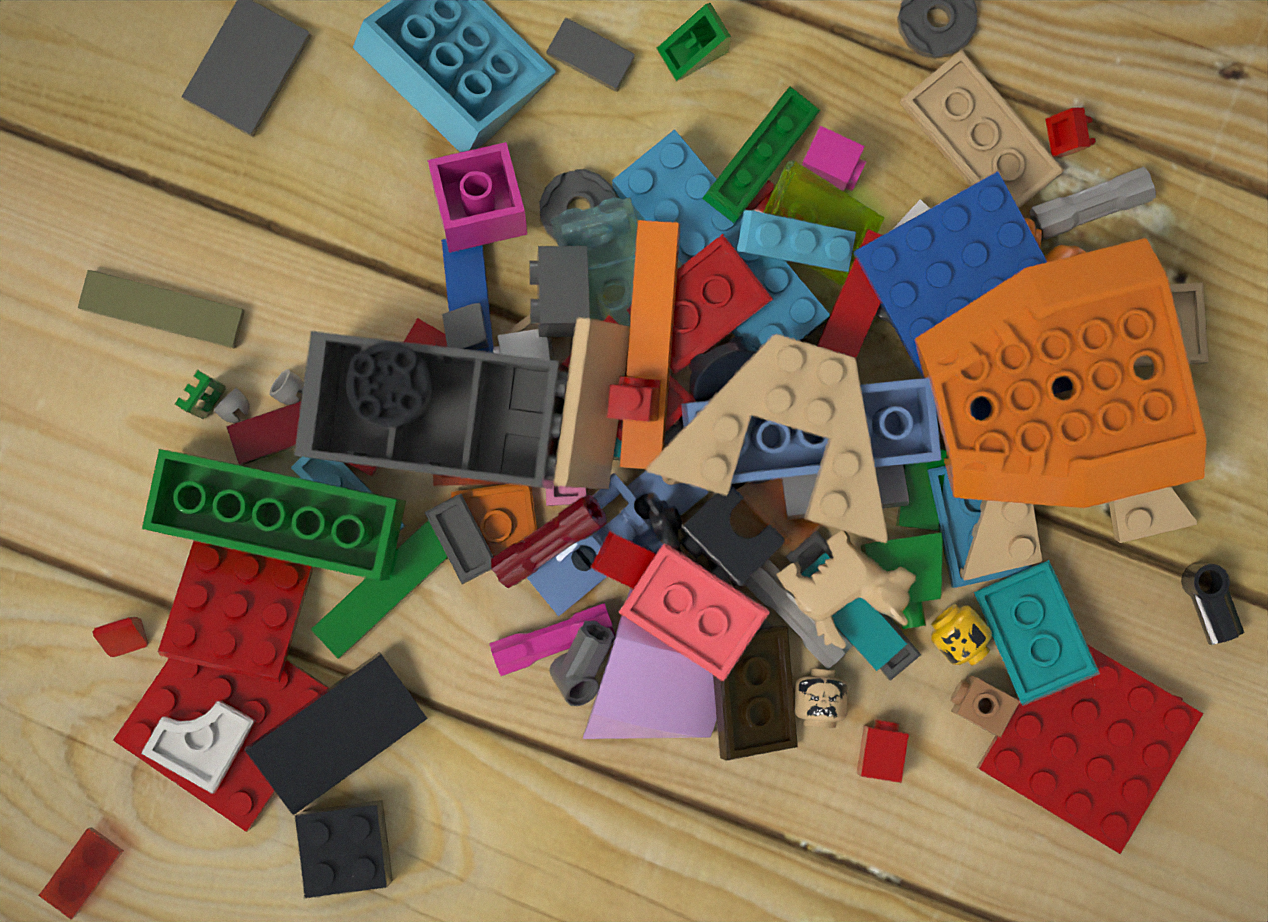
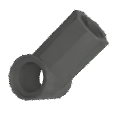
[549,621,615,707]

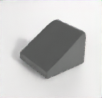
[442,302,489,350]

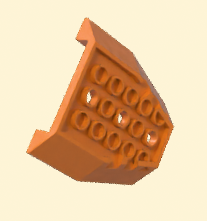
[915,238,1206,508]

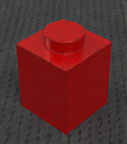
[857,719,909,783]

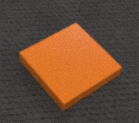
[451,484,538,557]

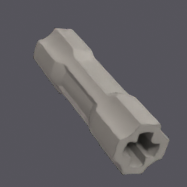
[1029,167,1156,241]
[744,559,853,669]

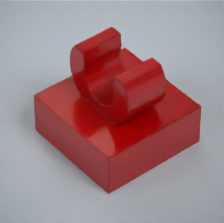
[1045,108,1096,157]

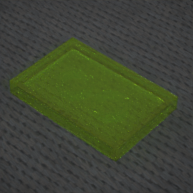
[763,161,885,287]

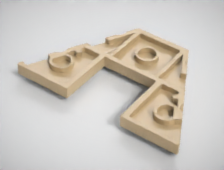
[645,334,887,543]
[960,390,1197,581]

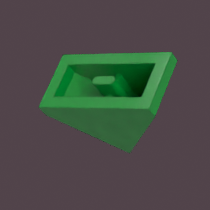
[656,3,731,81]

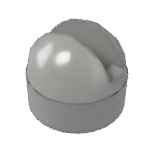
[270,369,304,405]
[213,388,249,423]

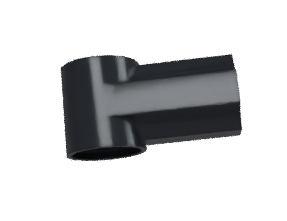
[1181,563,1245,645]

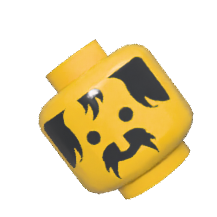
[931,604,992,666]

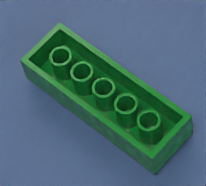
[142,449,406,581]

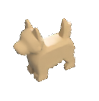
[776,530,916,649]

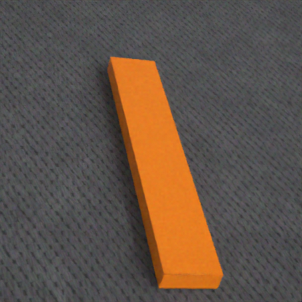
[620,220,681,469]

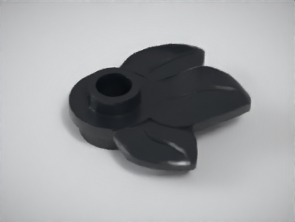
[647,492,683,553]

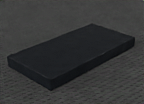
[245,652,428,816]

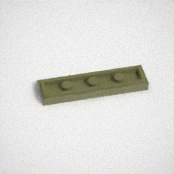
[77,270,245,349]

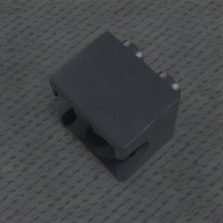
[680,484,785,586]

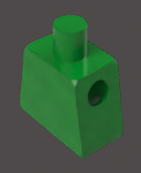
[860,533,942,629]

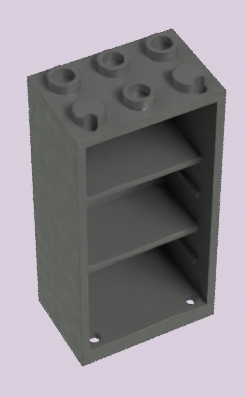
[294,331,569,489]

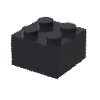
[295,800,393,899]

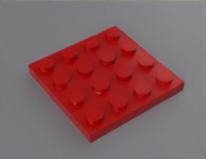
[976,644,1204,855]
[113,658,329,832]

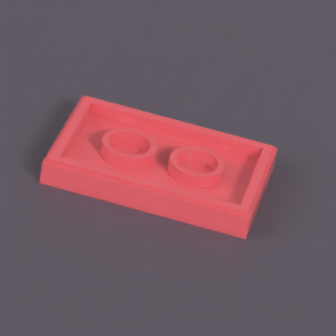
[619,544,769,681]

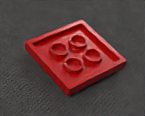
[158,540,313,683]

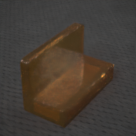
[738,478,820,552]

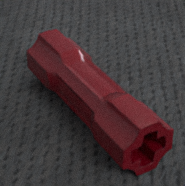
[491,494,607,589]

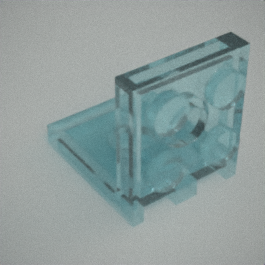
[550,198,638,327]

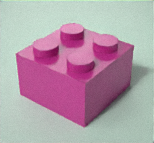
[427,142,528,252]

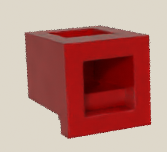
[607,376,661,422]

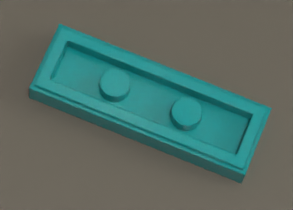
[801,553,907,671]

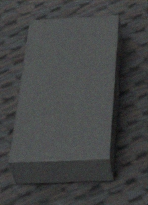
[546,17,635,92]
[425,494,494,584]

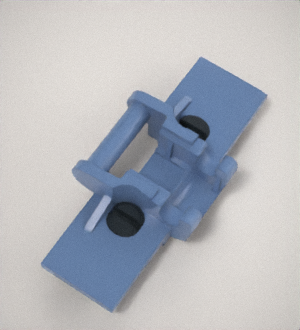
[527,471,708,616]

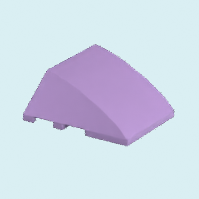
[583,588,717,739]

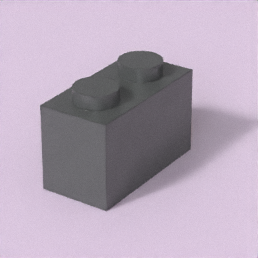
[529,246,590,337]

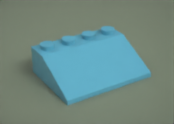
[353,0,556,152]

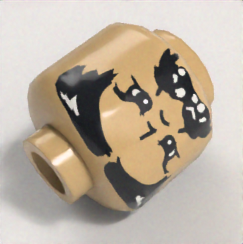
[794,668,849,728]

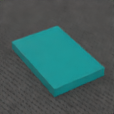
[974,560,1100,706]

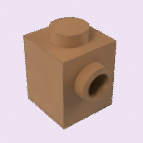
[950,676,1020,737]

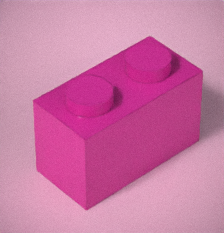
[796,125,867,199]

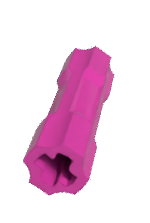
[489,603,616,676]

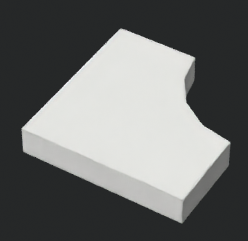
[142,700,256,794]

